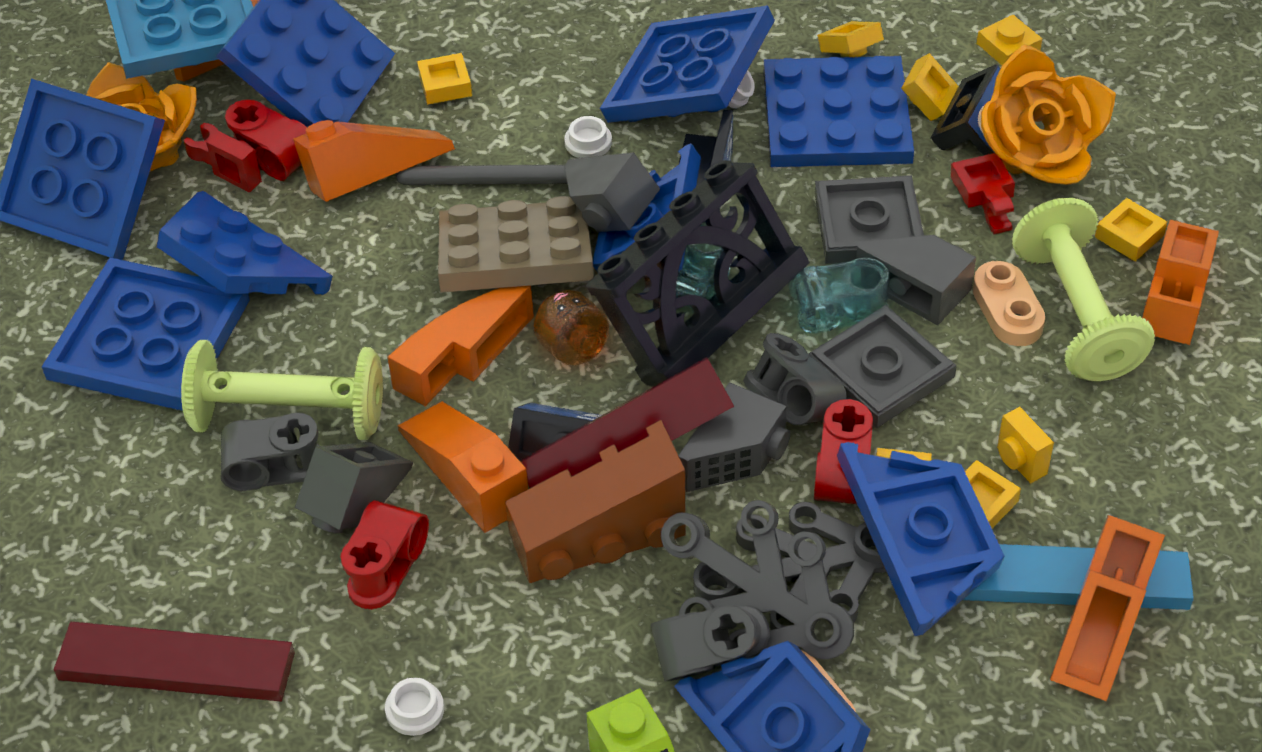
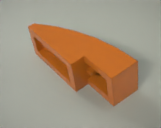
[1142,220,1219,345]
[387,285,534,407]
[1050,515,1165,701]

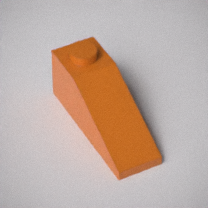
[293,120,455,202]
[398,401,528,533]

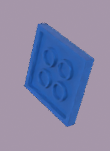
[216,0,395,127]
[600,5,775,123]
[763,56,914,167]
[0,78,165,260]
[42,257,250,411]

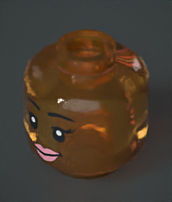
[534,290,610,366]

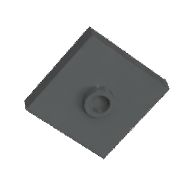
[814,175,924,263]
[808,305,957,428]

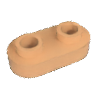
[973,261,1045,346]

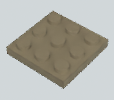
[438,196,594,293]

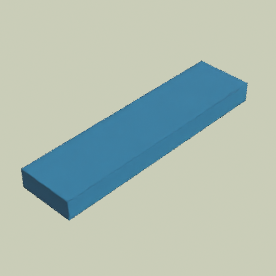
[963,544,1194,610]

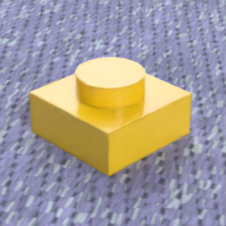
[976,14,1042,65]
[817,21,884,57]
[417,53,472,105]
[901,53,959,121]
[1095,198,1168,262]
[997,407,1054,484]
[965,460,1021,529]

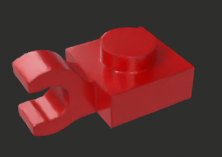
[183,123,262,193]
[951,153,1015,234]

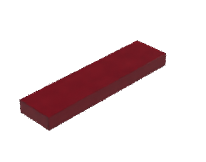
[520,357,734,488]
[53,621,295,702]

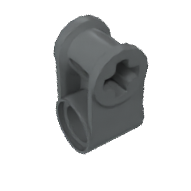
[743,333,846,425]
[221,413,320,491]
[650,605,770,682]

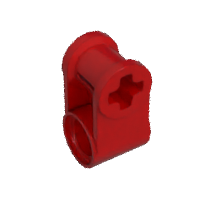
[225,100,307,181]
[814,399,873,504]
[340,500,429,610]

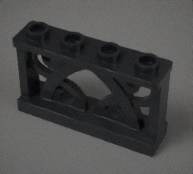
[586,160,810,386]

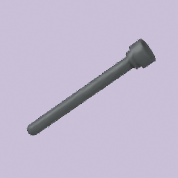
[396,155,604,185]

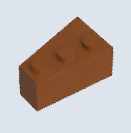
[505,420,686,583]

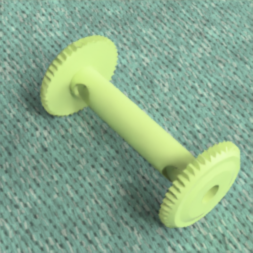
[1012,198,1155,381]
[181,340,383,440]

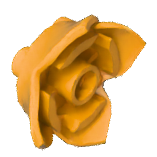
[981,44,1116,185]
[86,62,197,172]

